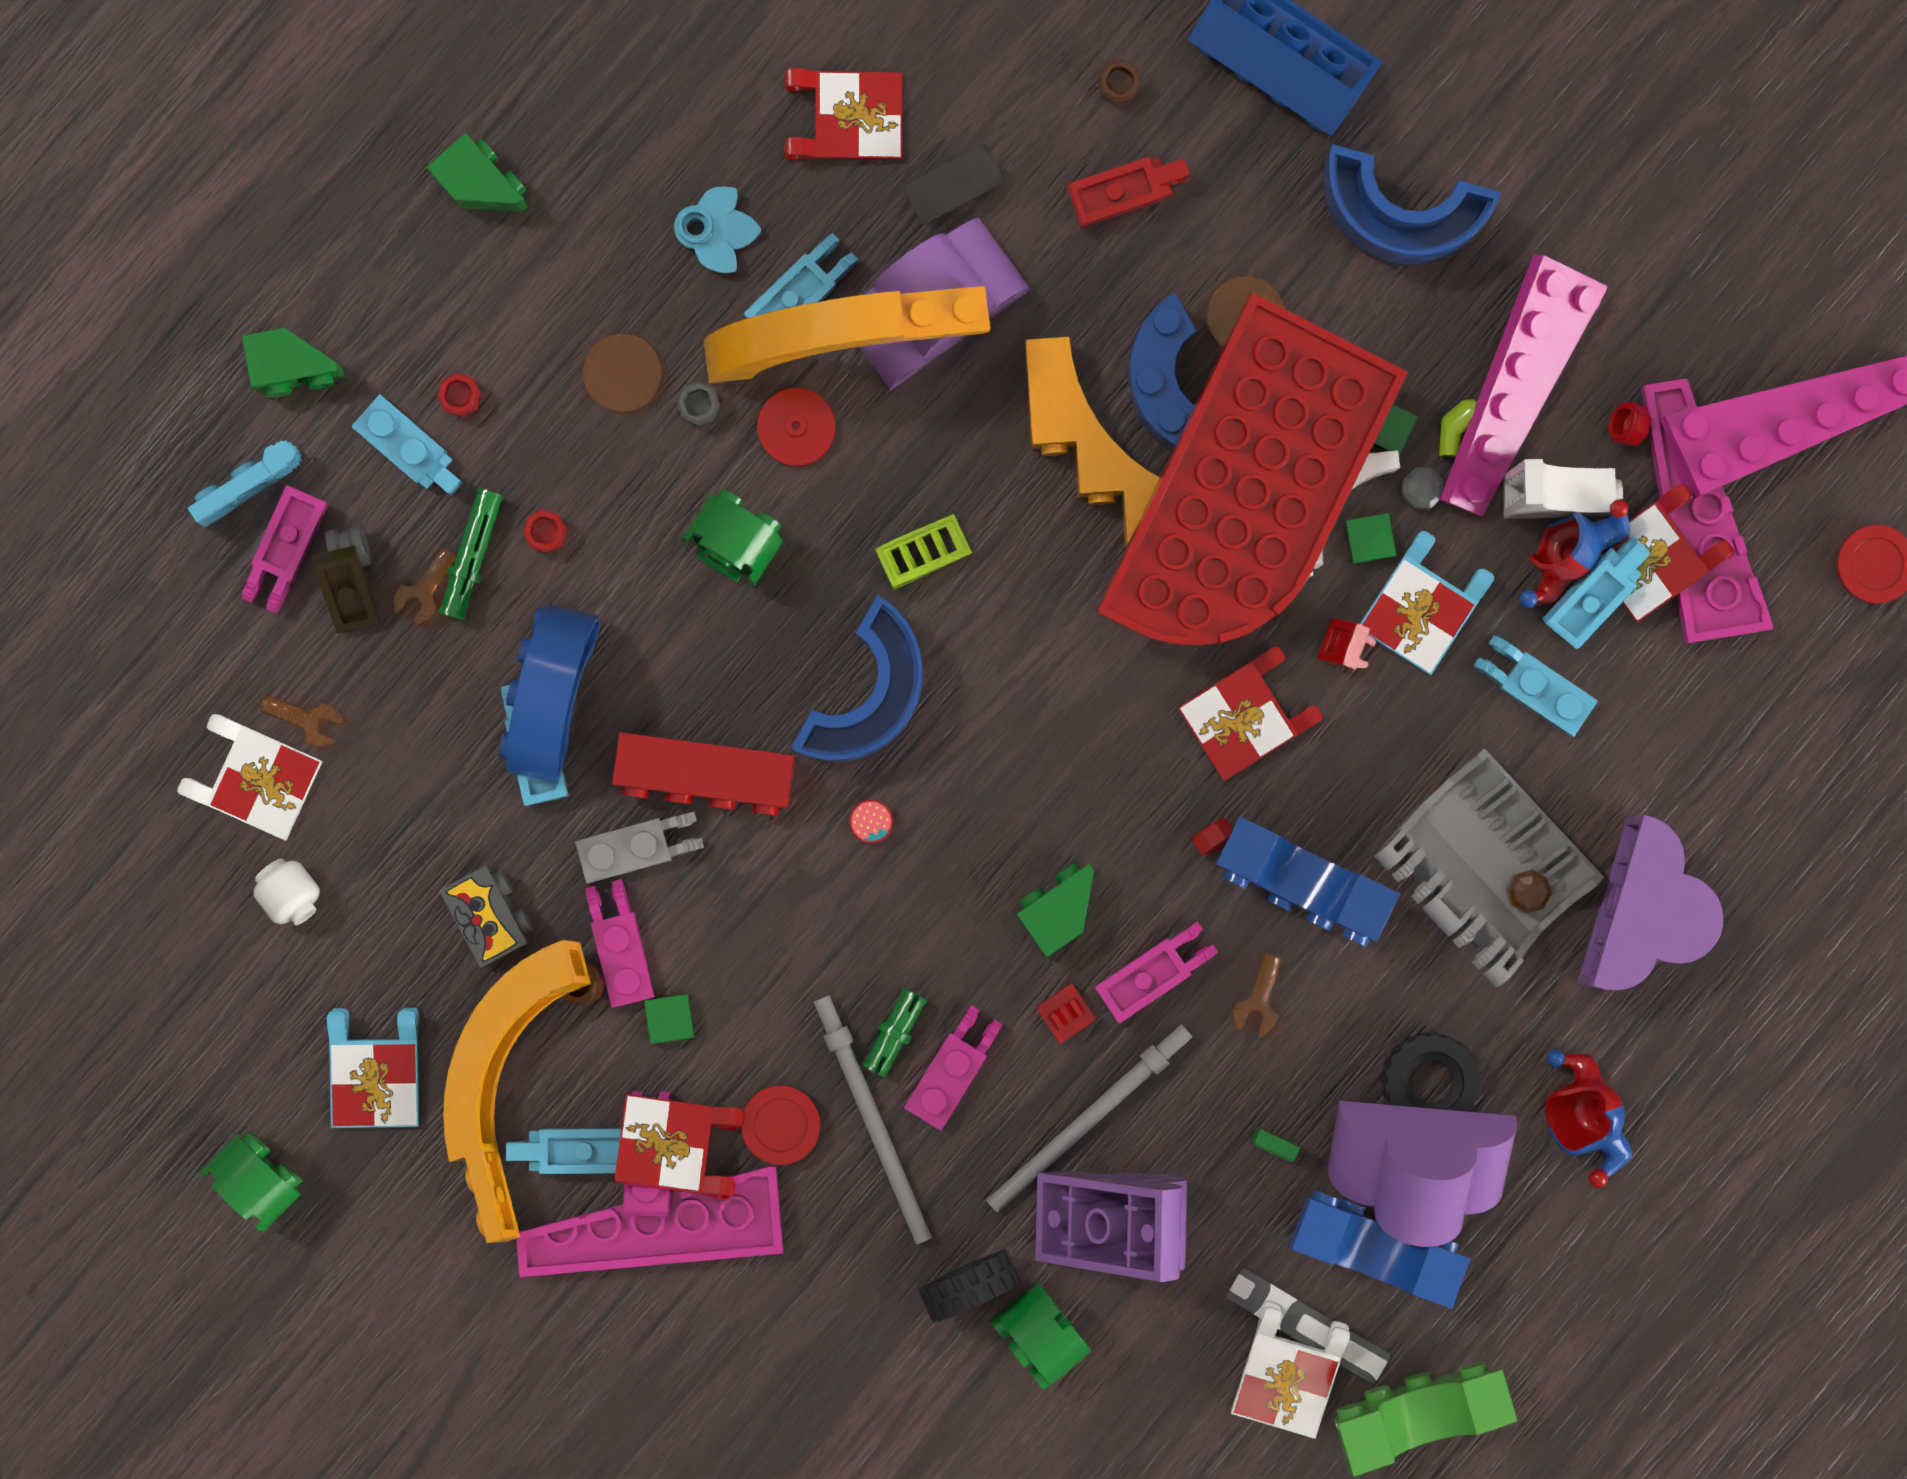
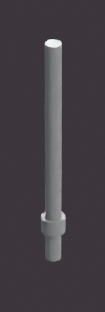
[814,995,932,1244]
[986,1024,1193,1213]

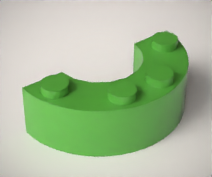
[1334,1362,1518,1477]

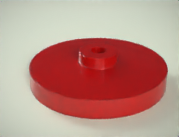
[757,388,836,467]
[1836,525,1907,604]
[741,1085,821,1165]

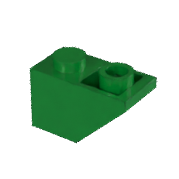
[426,133,529,212]
[242,328,345,398]
[1016,862,1094,957]

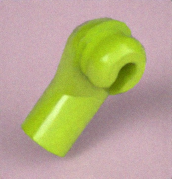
[1439,399,1477,458]

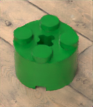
[680,489,783,588]
[199,1132,303,1233]
[989,1282,1092,1391]

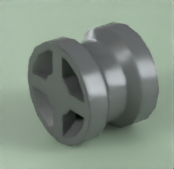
[325,523,372,567]

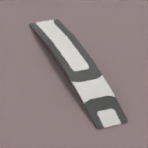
[1227,1268,1391,1384]

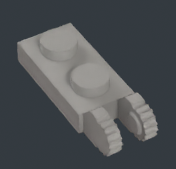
[575,812,704,884]

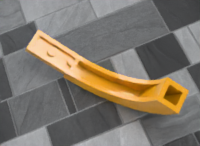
[704,286,990,383]
[443,940,591,1243]

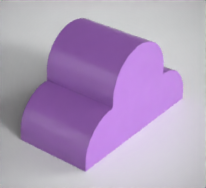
[859,218,1031,391]
[1577,815,1723,990]
[1328,1101,1517,1247]
[1035,1172,1187,1282]

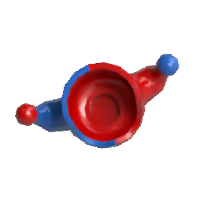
[1519,499,1630,608]
[1545,1049,1632,1188]

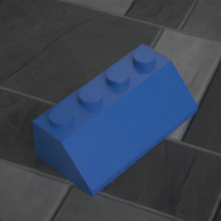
[1188,0,1383,137]

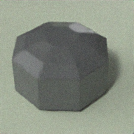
[676,381,721,427]
[1401,467,1444,510]

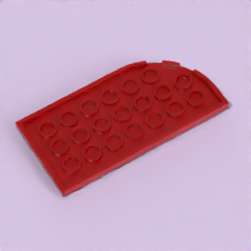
[1095,292,1408,645]

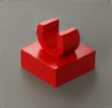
[1317,618,1376,670]
[1035,983,1096,1044]

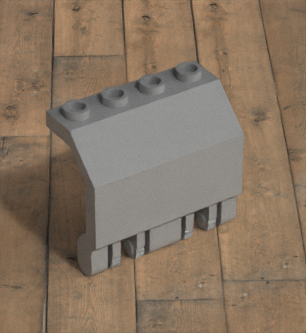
[1374,748,1604,988]

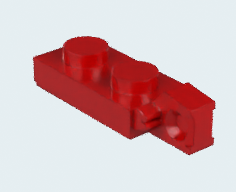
[1067,157,1190,228]

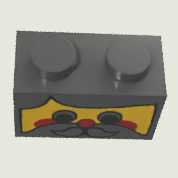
[439,865,534,968]

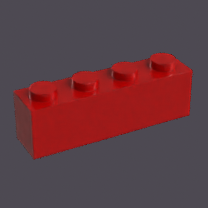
[612,732,796,816]

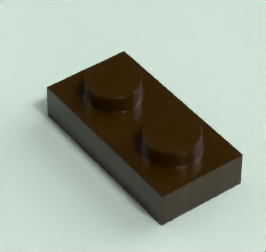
[312,545,380,633]

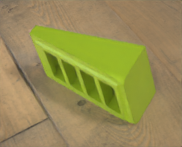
[875,514,972,590]

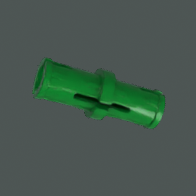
[862,987,928,1078]

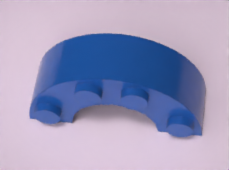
[1323,144,1501,265]
[1128,293,1196,452]
[791,595,923,762]
[499,604,602,784]
[1216,816,1400,947]
[1288,1190,1470,1309]

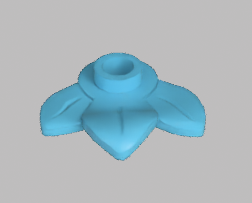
[674,187,761,274]

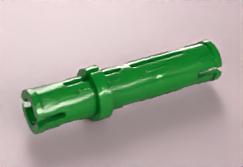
[438,488,504,621]

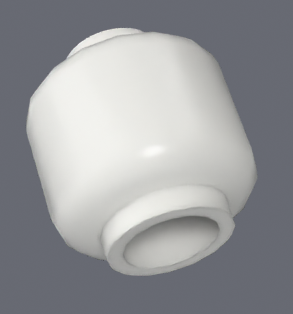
[254,858,320,925]

